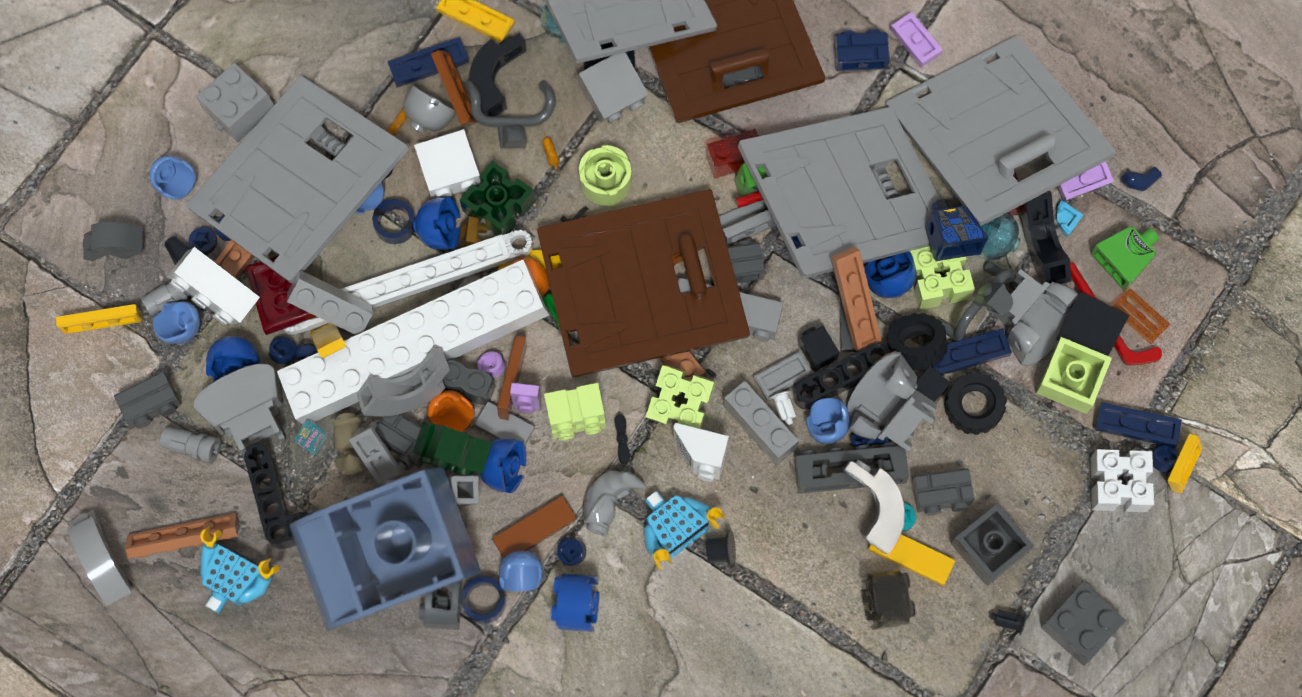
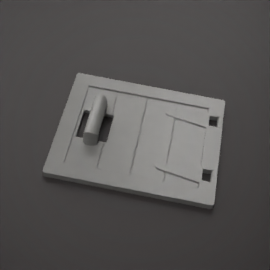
[545,0,717,63]
[886,36,1116,226]
[186,76,409,283]
[738,107,940,278]

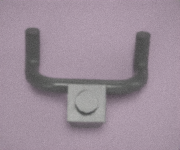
[464,80,555,148]
[939,261,1015,341]

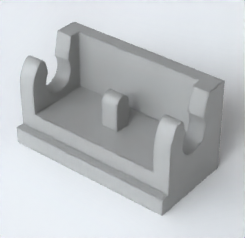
[349,421,404,485]

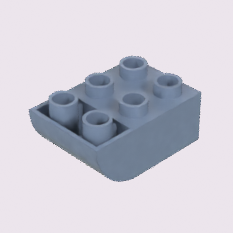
[289,467,482,631]

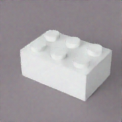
[167,247,260,325]

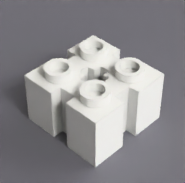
[1090,449,1154,512]

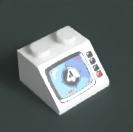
[674,423,729,482]

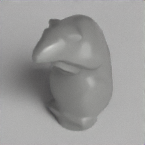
[583,470,645,536]

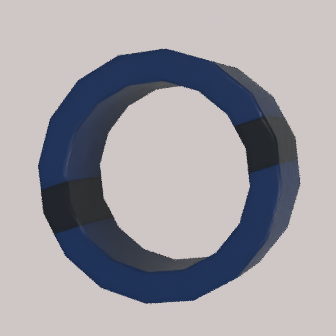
[372,199,415,245]
[461,577,506,624]

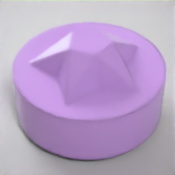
[477,351,505,379]

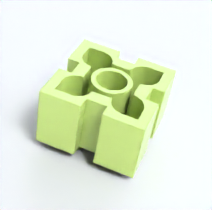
[909,247,975,310]
[646,365,717,429]
[544,383,606,441]

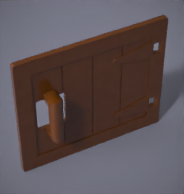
[648,0,825,123]
[537,189,750,378]

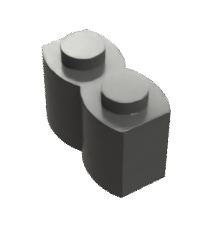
[442,360,495,405]

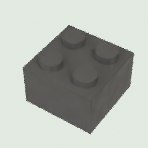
[951,503,1034,586]
[1041,582,1126,666]

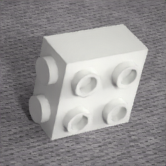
[414,129,481,199]

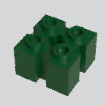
[460,161,536,236]
[413,422,492,476]

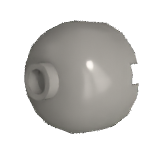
[404,85,456,133]

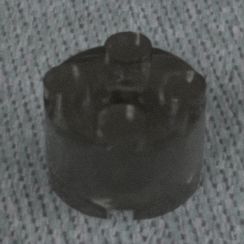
[861,569,916,630]

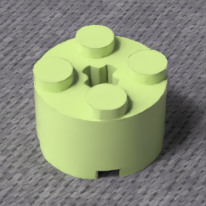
[579,145,632,207]

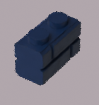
[834,29,890,71]

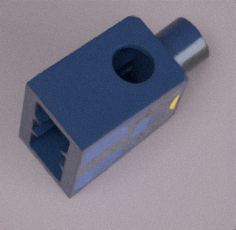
[925,199,989,261]

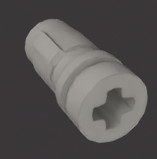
[141,283,193,316]
[160,426,221,464]

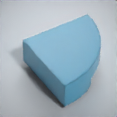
[1056,200,1084,238]

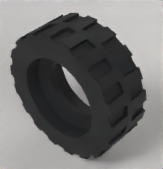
[886,313,948,371]
[944,372,1007,435]

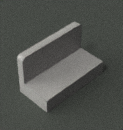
[719,201,774,247]

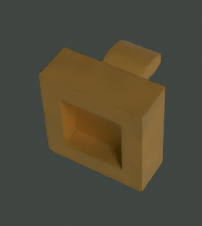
[457,216,488,249]

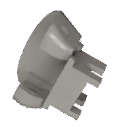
[989,269,1078,366]
[847,351,937,452]
[194,364,286,454]

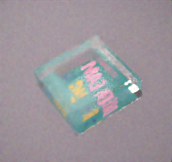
[294,418,329,455]

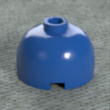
[413,197,461,250]
[864,252,917,298]
[206,336,260,382]
[480,438,526,493]

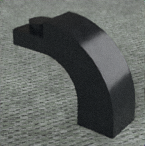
[469,33,527,117]
[1021,190,1072,284]

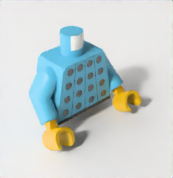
[644,491,727,570]
[200,526,280,614]

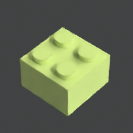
[1036,337,1112,414]

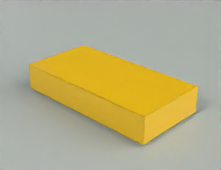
[1167,433,1203,494]

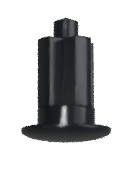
[990,609,1026,636]

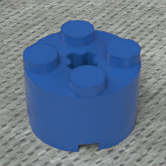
[551,574,599,632]

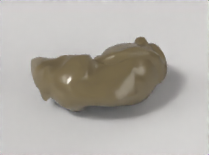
[332,413,366,477]

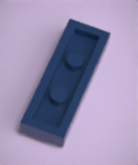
[388,37,469,88]
[931,328,1012,375]
[1095,402,1182,448]

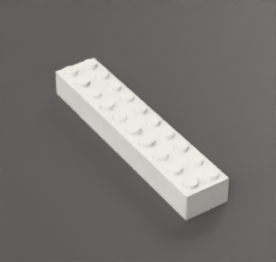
[277,260,549,425]

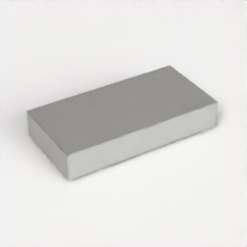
[753,351,813,401]
[474,402,535,445]

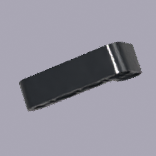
[794,343,891,410]
[244,443,311,550]

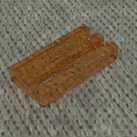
[1112,288,1170,345]

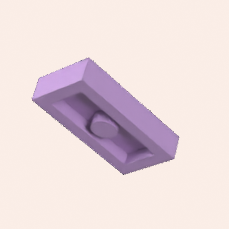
[890,12,943,67]
[1058,161,1114,201]
[510,383,542,413]

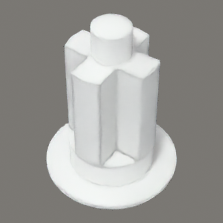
[769,391,796,425]

